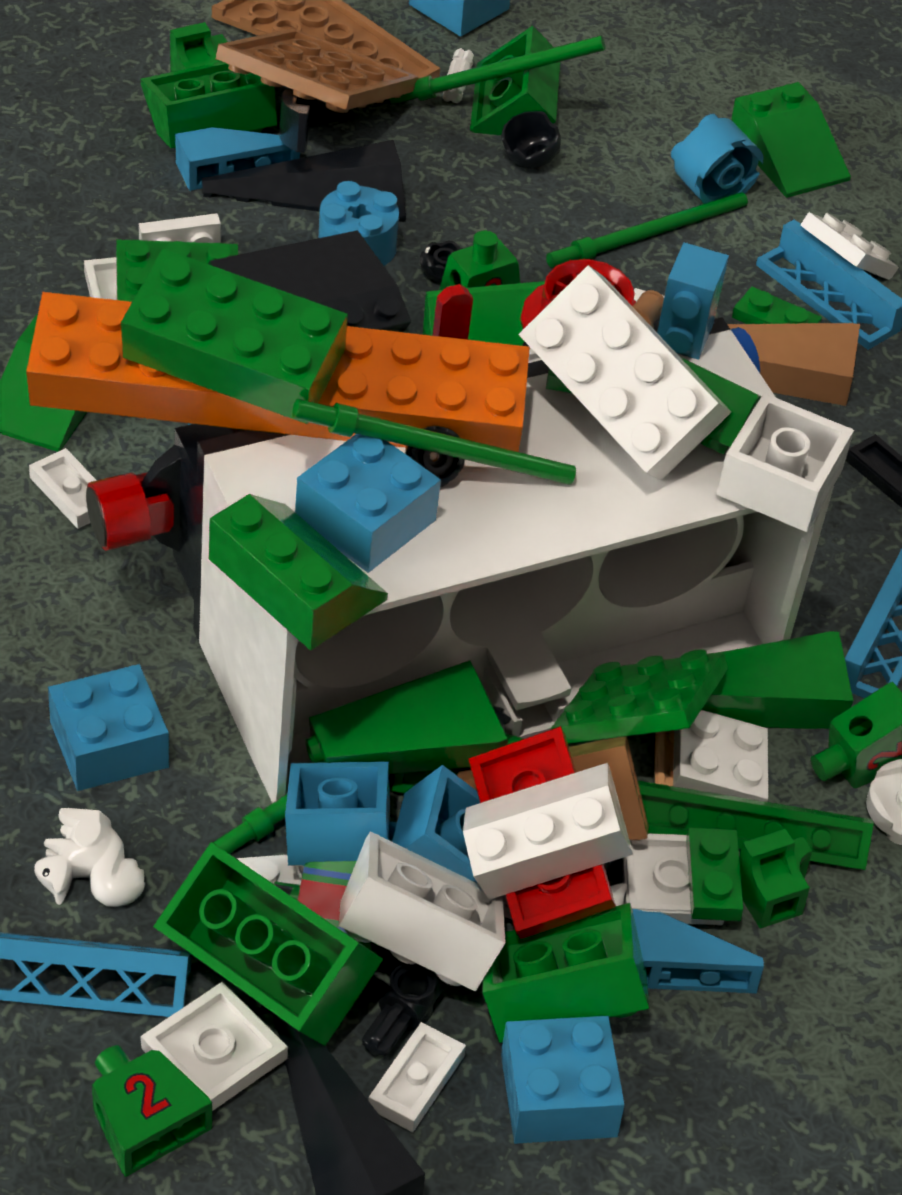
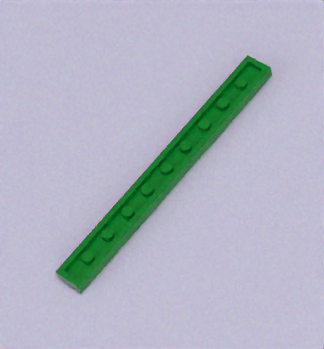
[392,767,874,870]

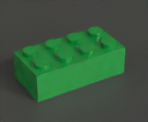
[121,248,348,424]
[153,842,383,1046]

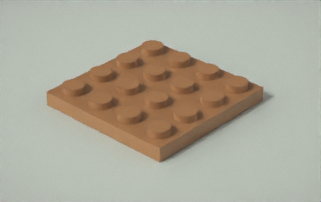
[215,28,419,113]

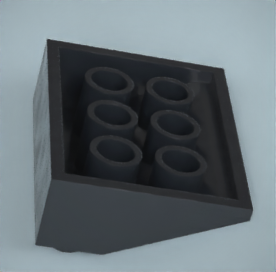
[208,230,411,332]

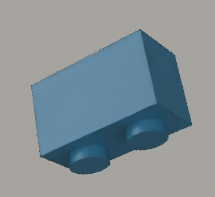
[657,242,729,360]

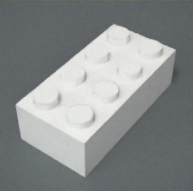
[518,265,731,480]

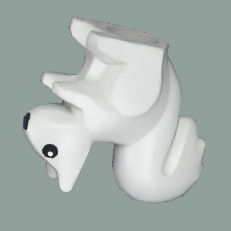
[34,808,145,907]

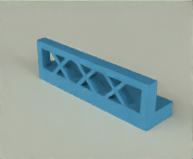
[756,219,902,350]
[845,549,902,698]
[0,932,193,1017]

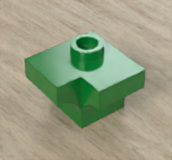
[170,22,227,72]
[739,828,812,929]

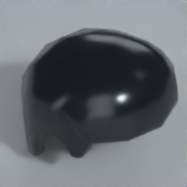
[501,111,561,169]

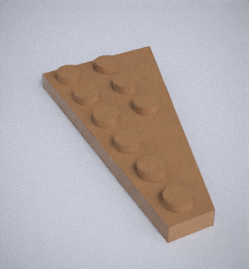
[212,0,440,79]

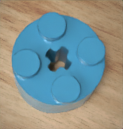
[671,114,763,204]
[318,181,399,266]

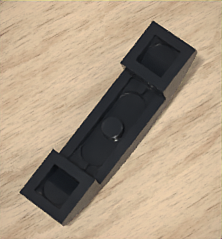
[279,88,317,153]

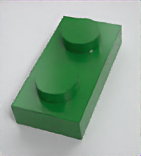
[732,286,822,324]
[686,828,743,921]

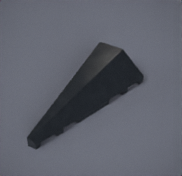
[202,140,406,222]
[273,1014,425,1195]

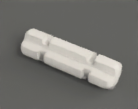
[442,48,474,103]

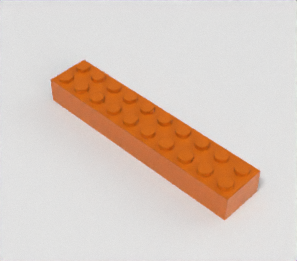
[26,292,530,452]

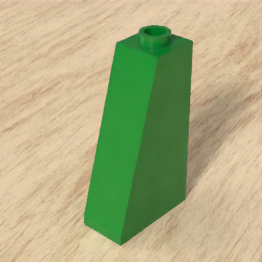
[702,631,854,729]
[304,660,508,774]

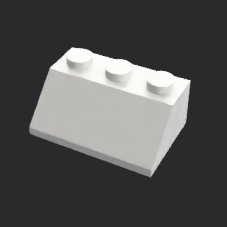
[463,763,633,899]
[339,831,505,991]

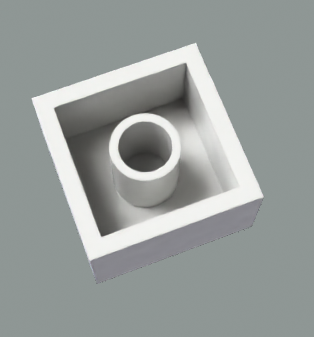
[716,393,854,532]

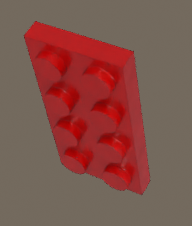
[469,726,616,939]

